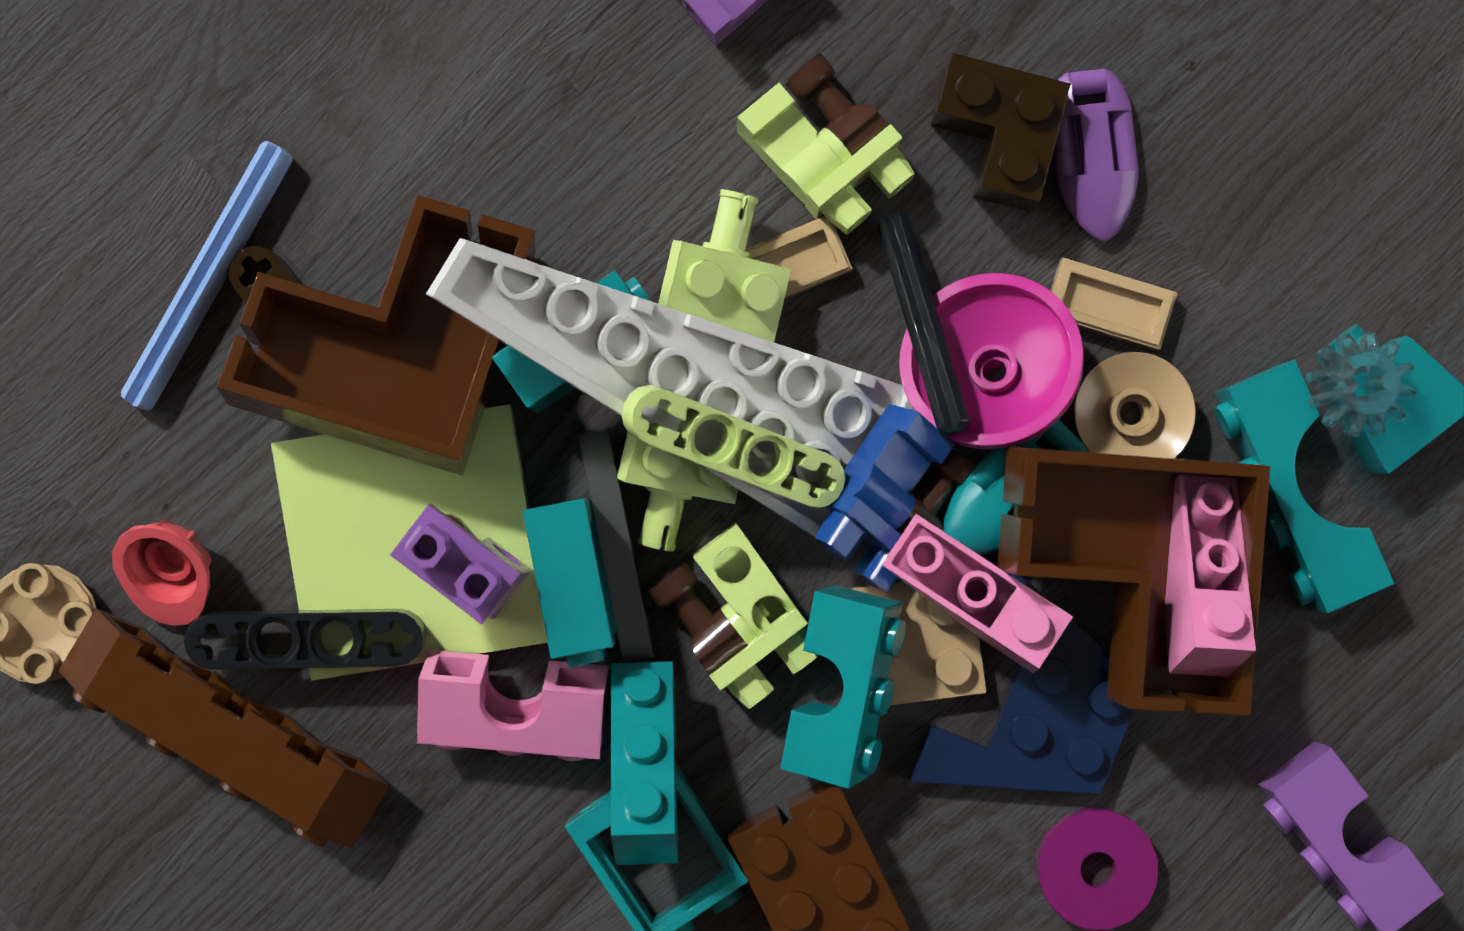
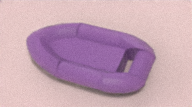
[1053,68,1139,242]

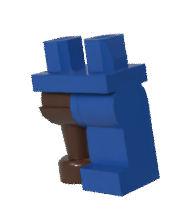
[814,404,976,593]

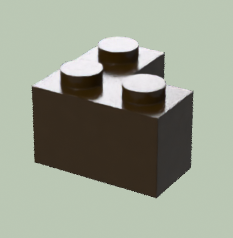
[930,53,1071,212]

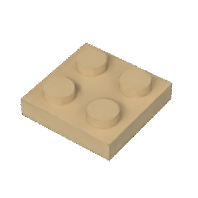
[850,581,986,705]

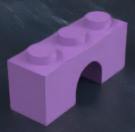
[1258,741,1444,931]

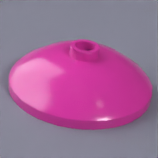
[899,273,1084,449]

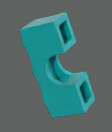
[780,585,906,789]
[611,661,678,865]

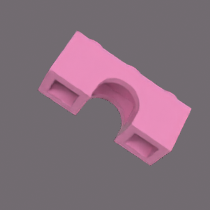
[417,650,609,761]

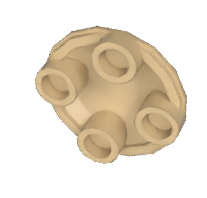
[0,563,96,684]

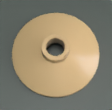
[1074,352,1195,458]

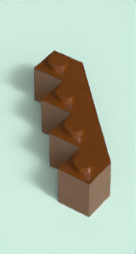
[58,608,390,848]

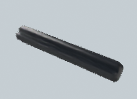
[877,212,971,436]

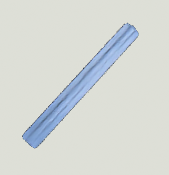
[121,141,292,411]

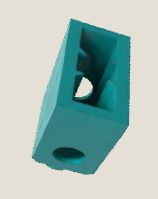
[1326,324,1464,475]

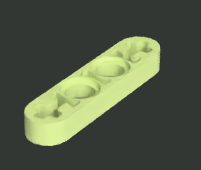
[622,385,845,508]

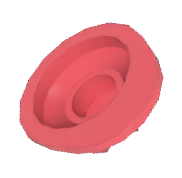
[112,520,212,626]

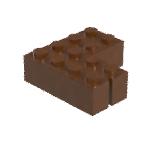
[216,194,536,476]
[998,446,1270,716]
[728,782,911,931]

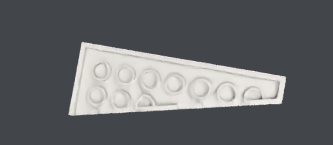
[426,238,913,537]

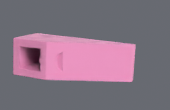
[1164,474,1256,677]
[882,514,1073,674]

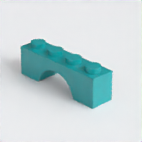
[1214,360,1395,613]

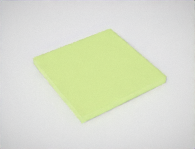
[271,404,548,681]

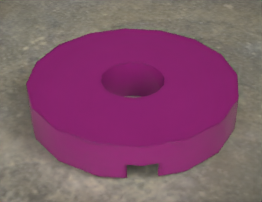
[1036,808,1158,930]

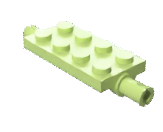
[617,189,792,552]

